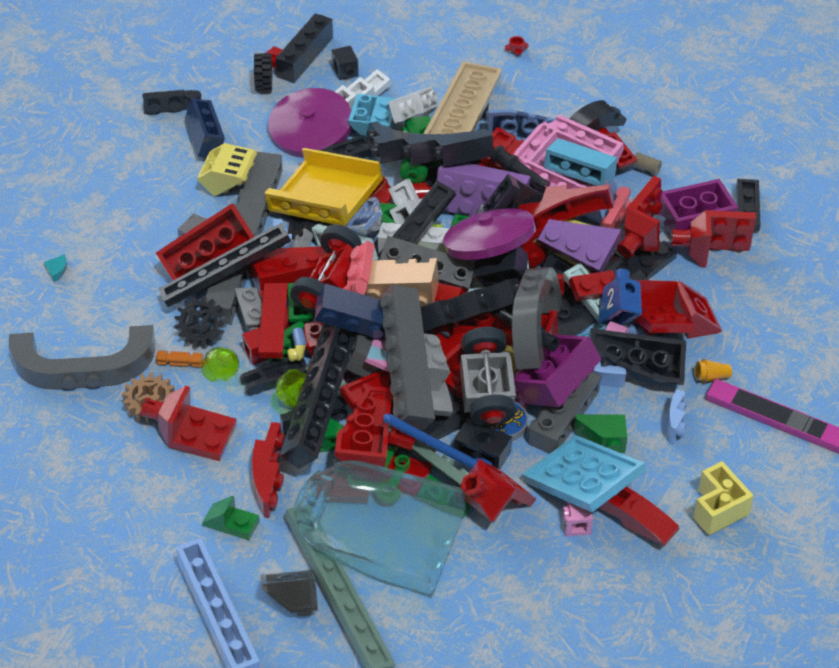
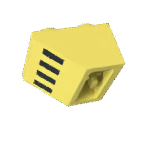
[197,143,257,196]

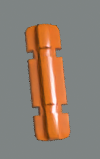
[156,350,203,367]

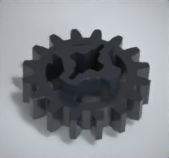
[174,296,226,348]

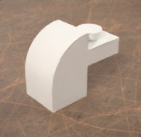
[388,179,422,224]

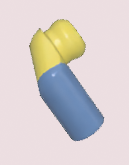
[287,327,307,362]

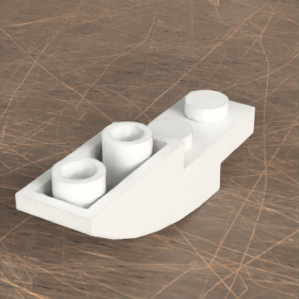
[388,86,438,123]

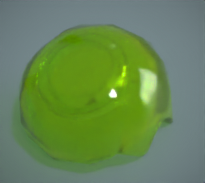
[201,347,240,382]
[275,369,306,409]

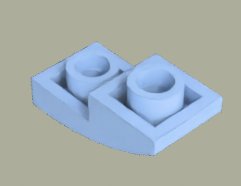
[593,362,626,387]
[667,389,687,445]

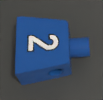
[598,269,642,326]

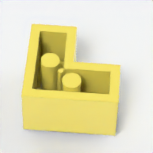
[693,461,754,535]

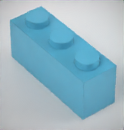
[544,138,617,186]

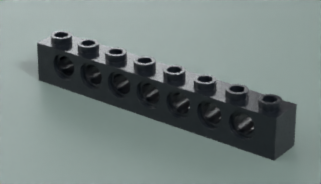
[280,323,357,469]

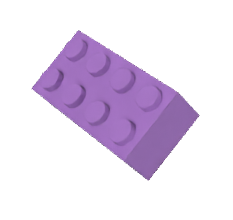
[437,162,531,216]

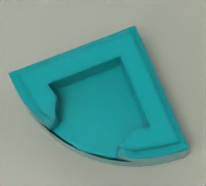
[43,254,67,282]

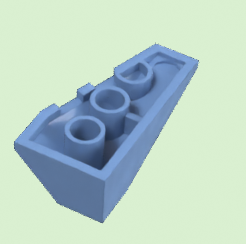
[485,109,556,141]
[345,197,382,244]

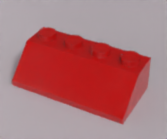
[155,203,255,280]

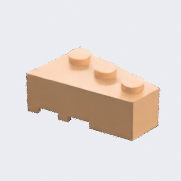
[365,258,439,307]

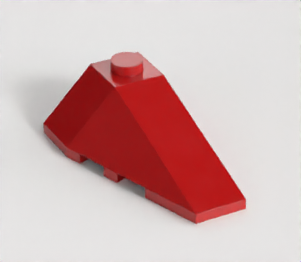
[335,386,392,479]

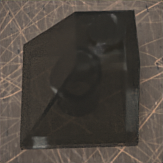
[261,569,318,616]

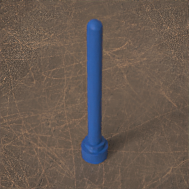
[383,414,492,471]

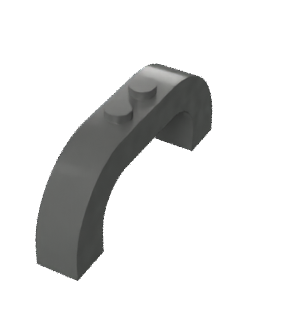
[512,267,562,369]
[9,325,156,390]

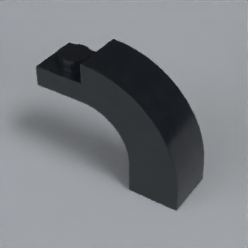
[569,100,627,131]

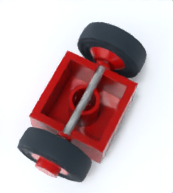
[290,224,362,314]

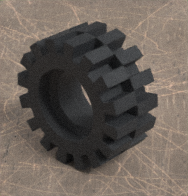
[254,53,273,91]

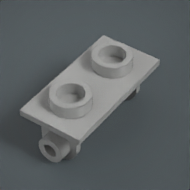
[234,287,262,332]

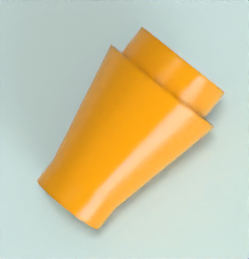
[694,359,732,383]

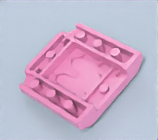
[514,115,624,189]

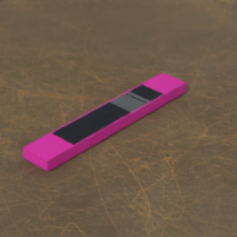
[706,379,839,453]

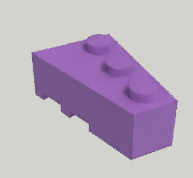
[538,219,622,273]

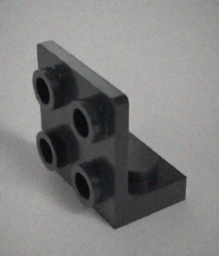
[481,174,543,212]

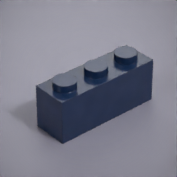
[185,98,225,158]
[314,284,386,339]

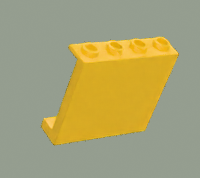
[264,148,383,226]

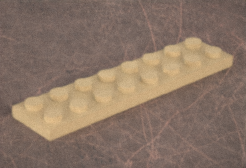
[424,61,502,134]

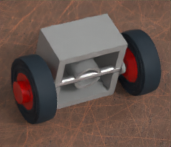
[459,327,516,426]

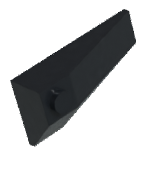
[590,328,686,385]

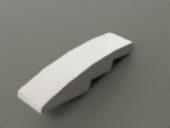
[335,69,392,110]

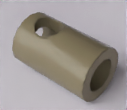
[632,152,662,176]

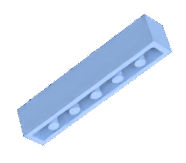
[176,538,260,668]

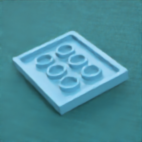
[522,435,647,512]

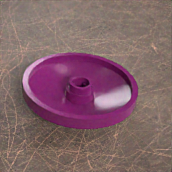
[268,88,352,157]
[443,208,536,260]

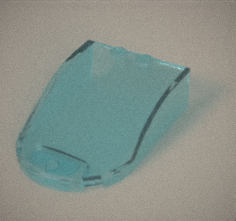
[295,460,466,598]

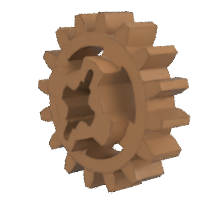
[122,372,175,423]

